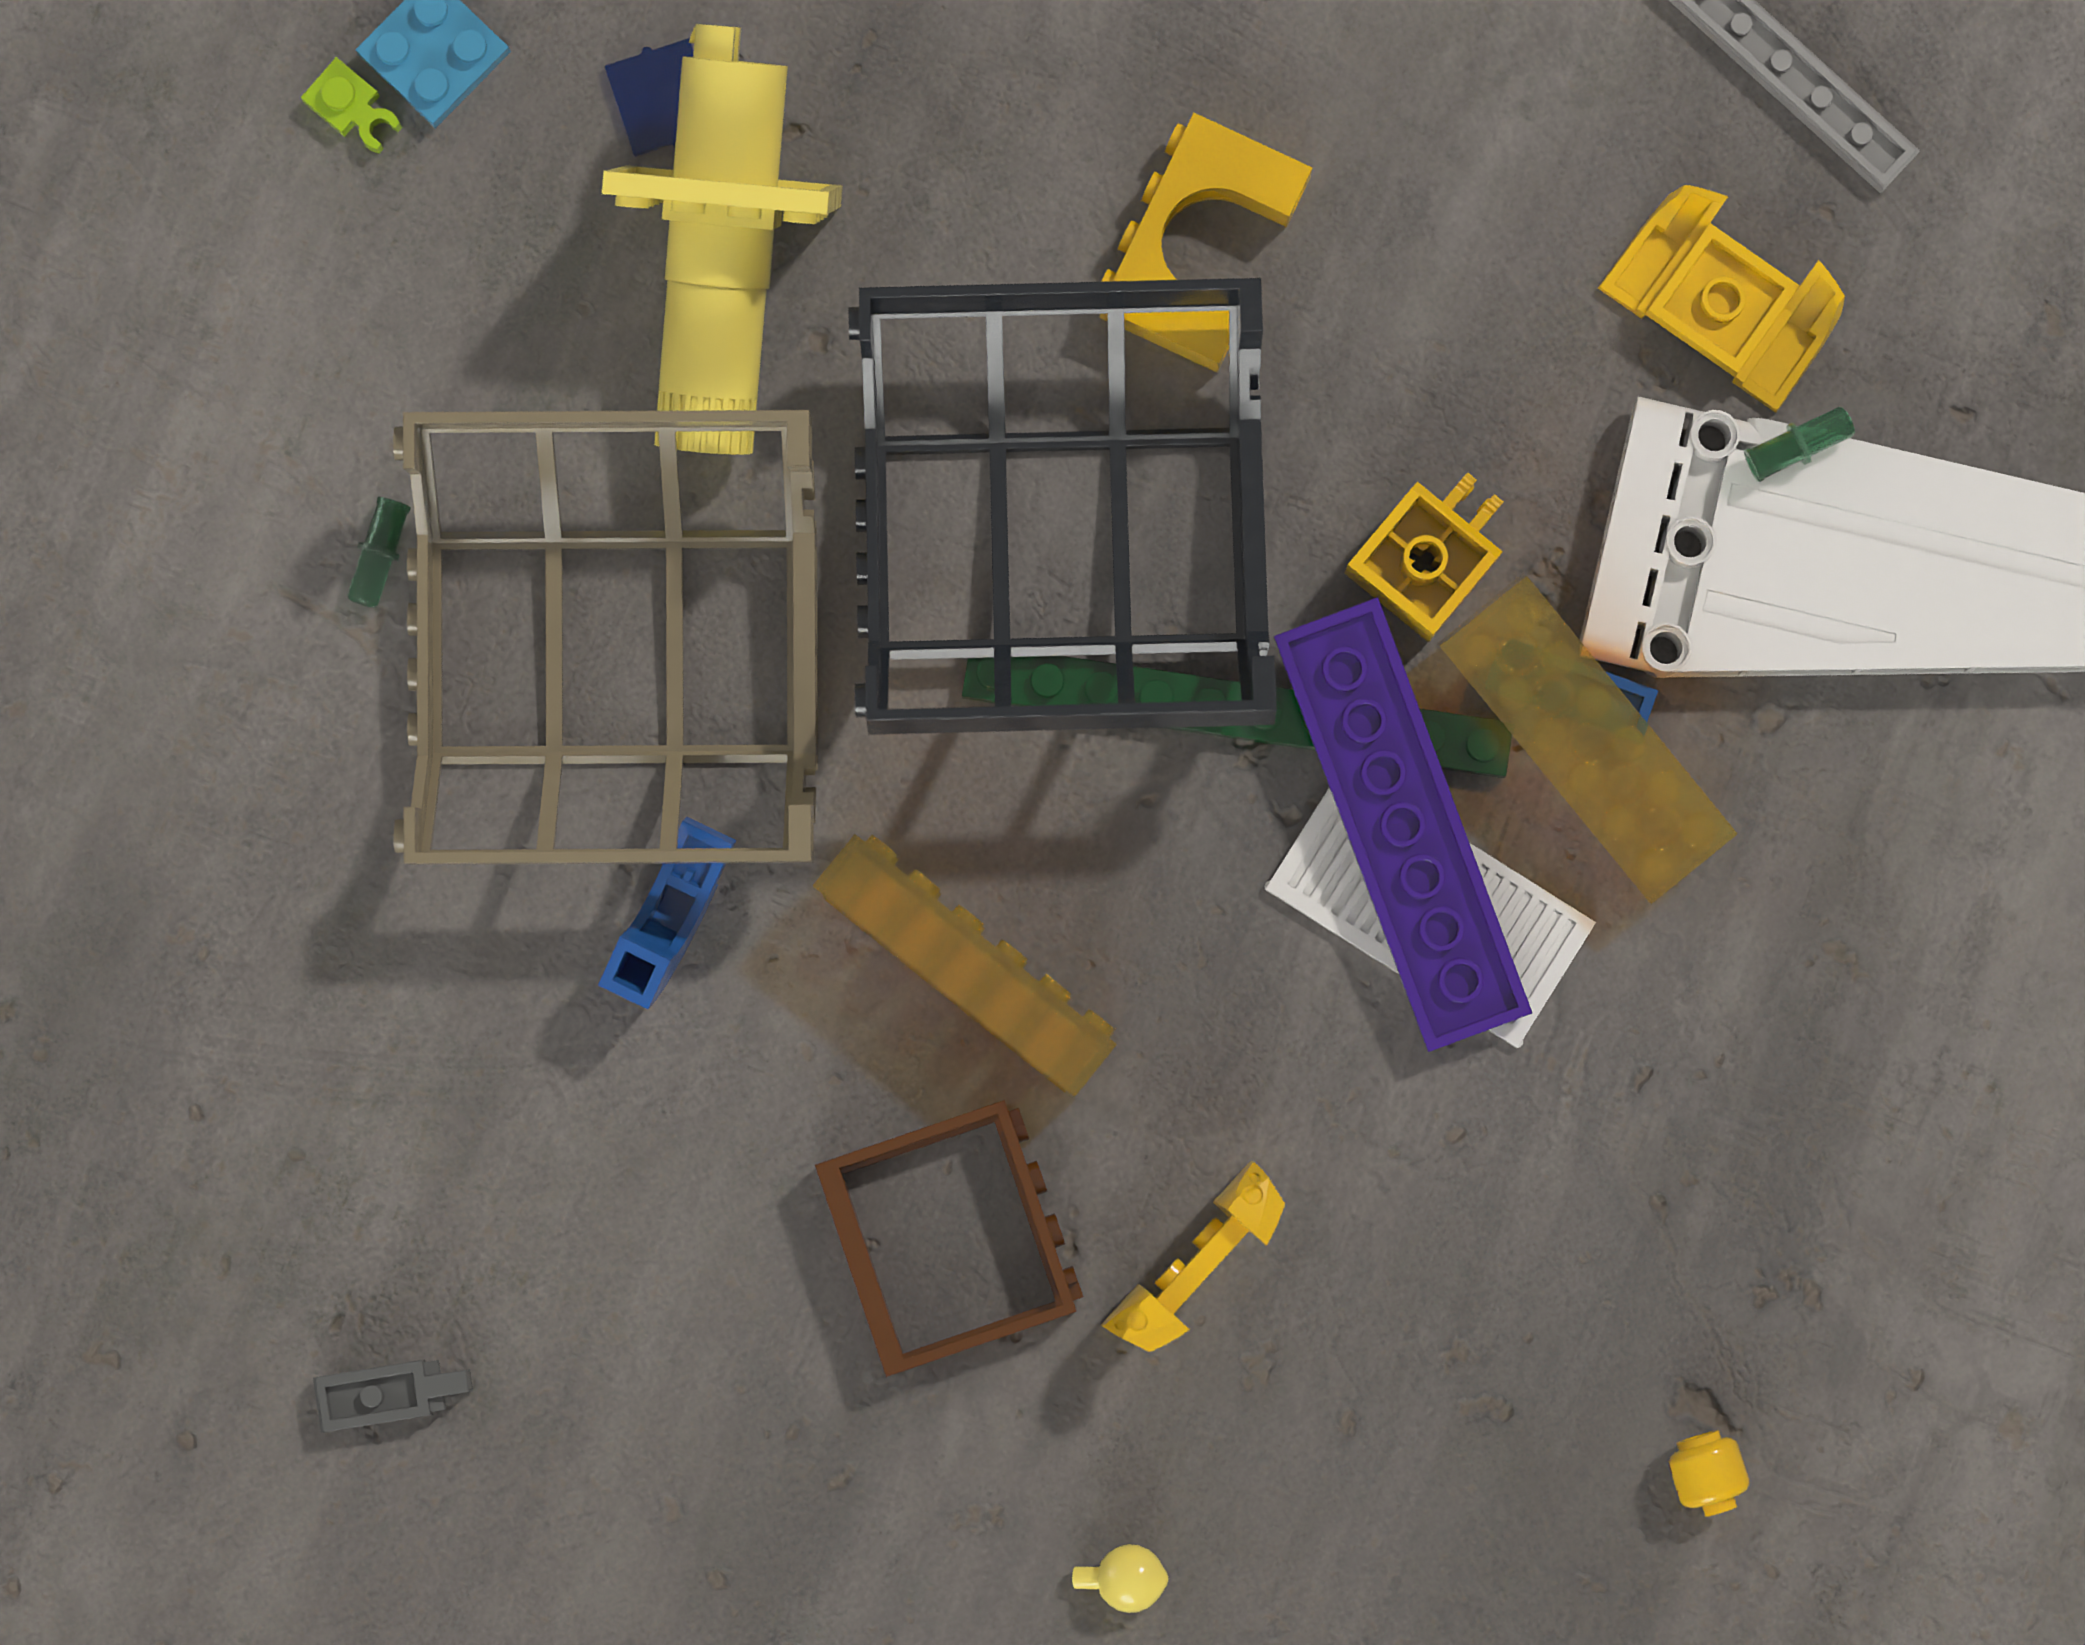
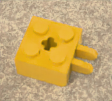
[1344,473,1504,643]

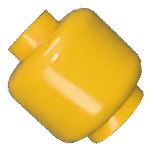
[1669,1430,1750,1517]

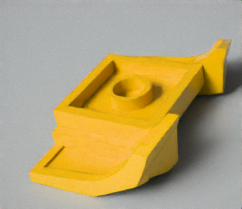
[1598,184,1845,413]
[1101,1161,1285,1352]

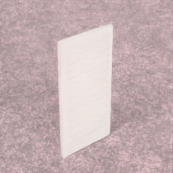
[1265,788,1596,1048]

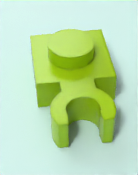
[301,57,402,154]

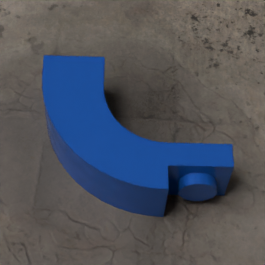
[598,817,737,1009]

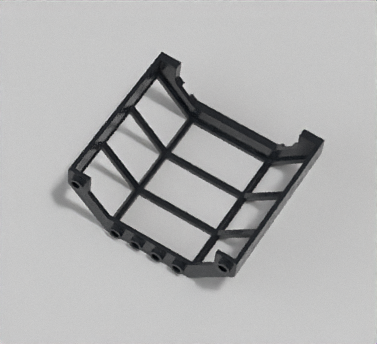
[848,278,1277,735]

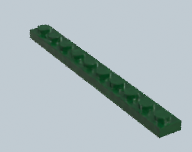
[962,656,1514,778]

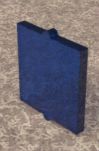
[605,38,694,157]

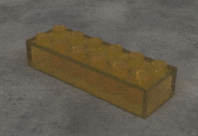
[1438,573,1738,904]
[813,834,1117,1101]

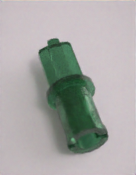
[1744,407,1855,482]
[347,497,411,608]

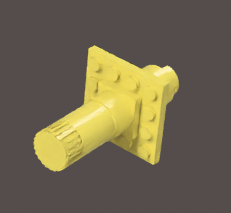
[602,24,843,455]

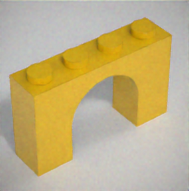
[1099,112,1312,373]

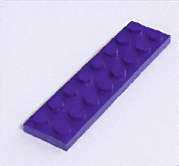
[1273,597,1533,1052]

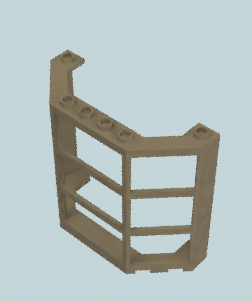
[393,410,818,865]

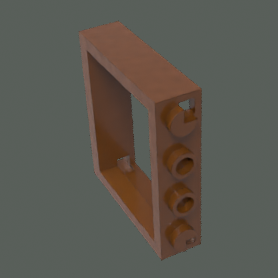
[815,1100,1083,1377]

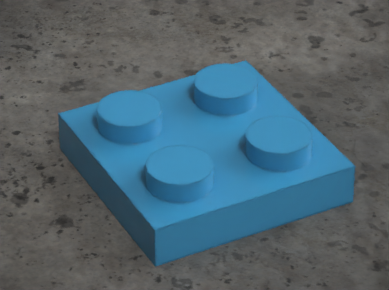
[355,0,511,129]

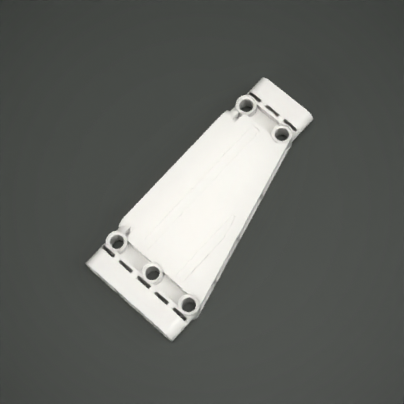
[1577,396,2085,678]

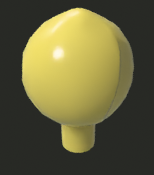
[1072,1544,1169,1613]

